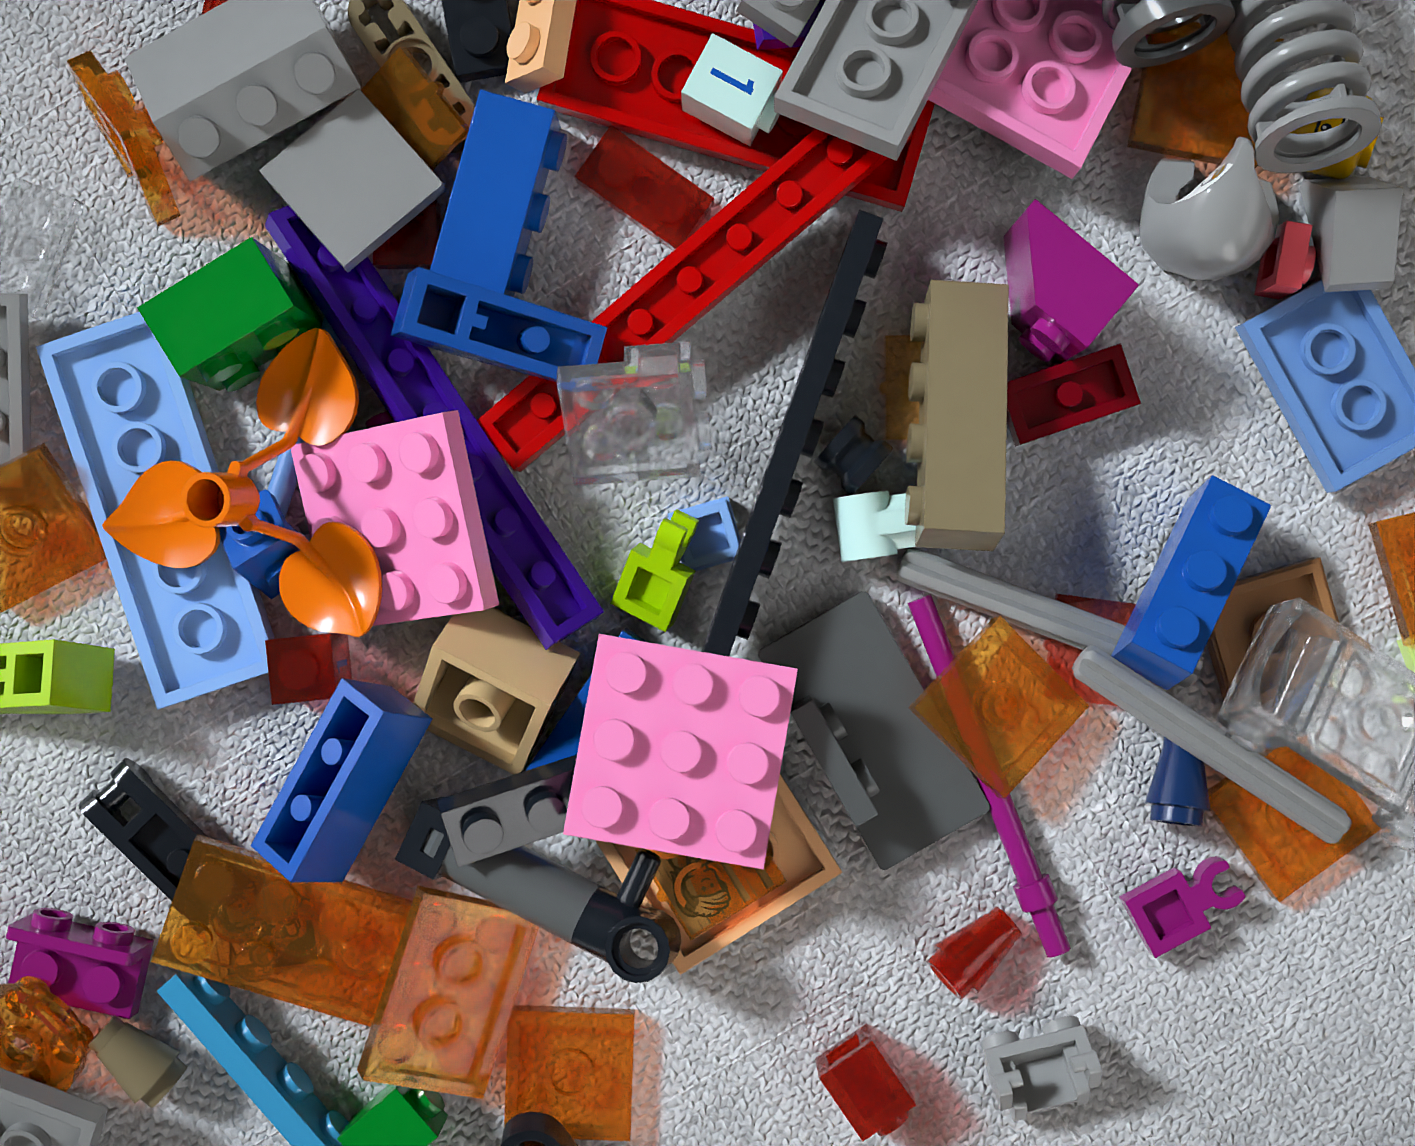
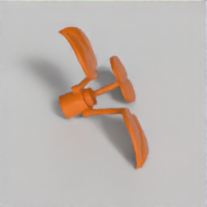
[102,328,382,637]

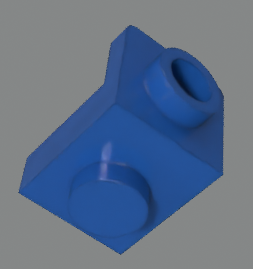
[219,489,300,599]

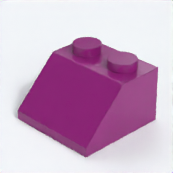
[1003,199,1139,364]

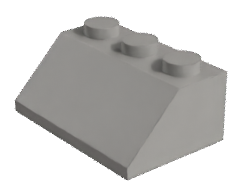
[124,0,362,182]

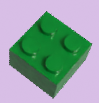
[137,237,323,392]

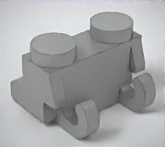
[981,1016,1102,1122]

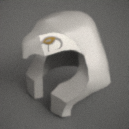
[1139,137,1279,280]

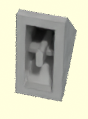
[1300,176,1403,292]

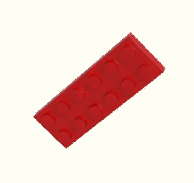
[536,0,935,212]

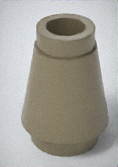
[87,1015,188,1108]

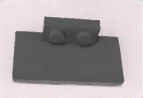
[758,591,990,870]

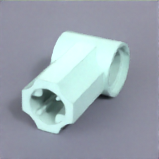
[833,491,916,562]

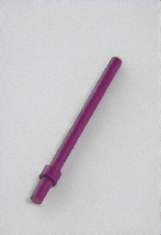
[907,594,1071,957]

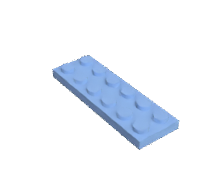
[36,312,285,710]

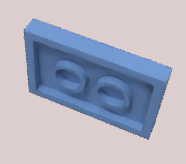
[1235,279,1415,493]

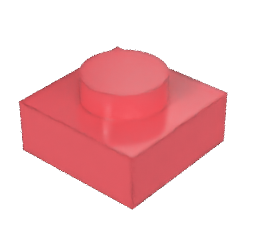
[1254,220,1316,300]

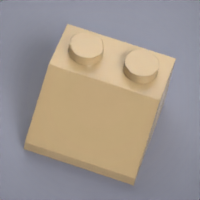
[413,607,580,775]

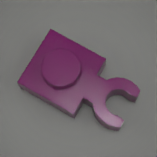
[1119,856,1246,958]

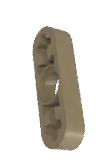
[348,0,475,153]

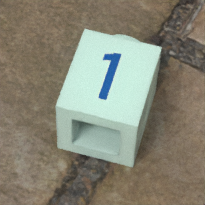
[681,33,783,146]

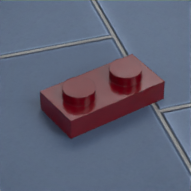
[1007,343,1141,447]

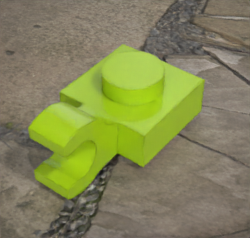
[610,509,699,632]

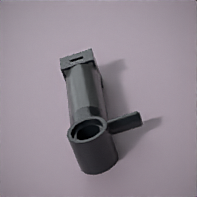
[395,797,681,983]

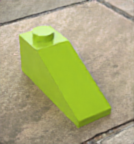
[0,639,115,714]

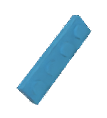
[157,959,348,1146]

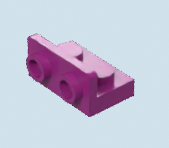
[6,908,154,1019]

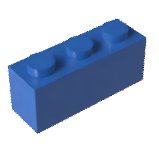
[430,89,567,297]
[1111,475,1272,690]
[250,678,433,882]

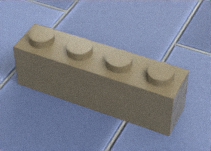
[905,280,1009,552]

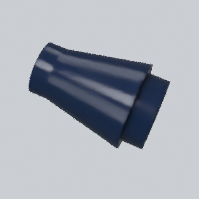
[1145,737,1210,827]

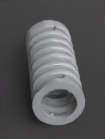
[1227,0,1382,173]

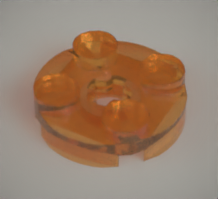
[0,976,94,1092]

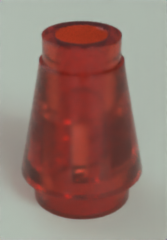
[926,906,1022,1000]

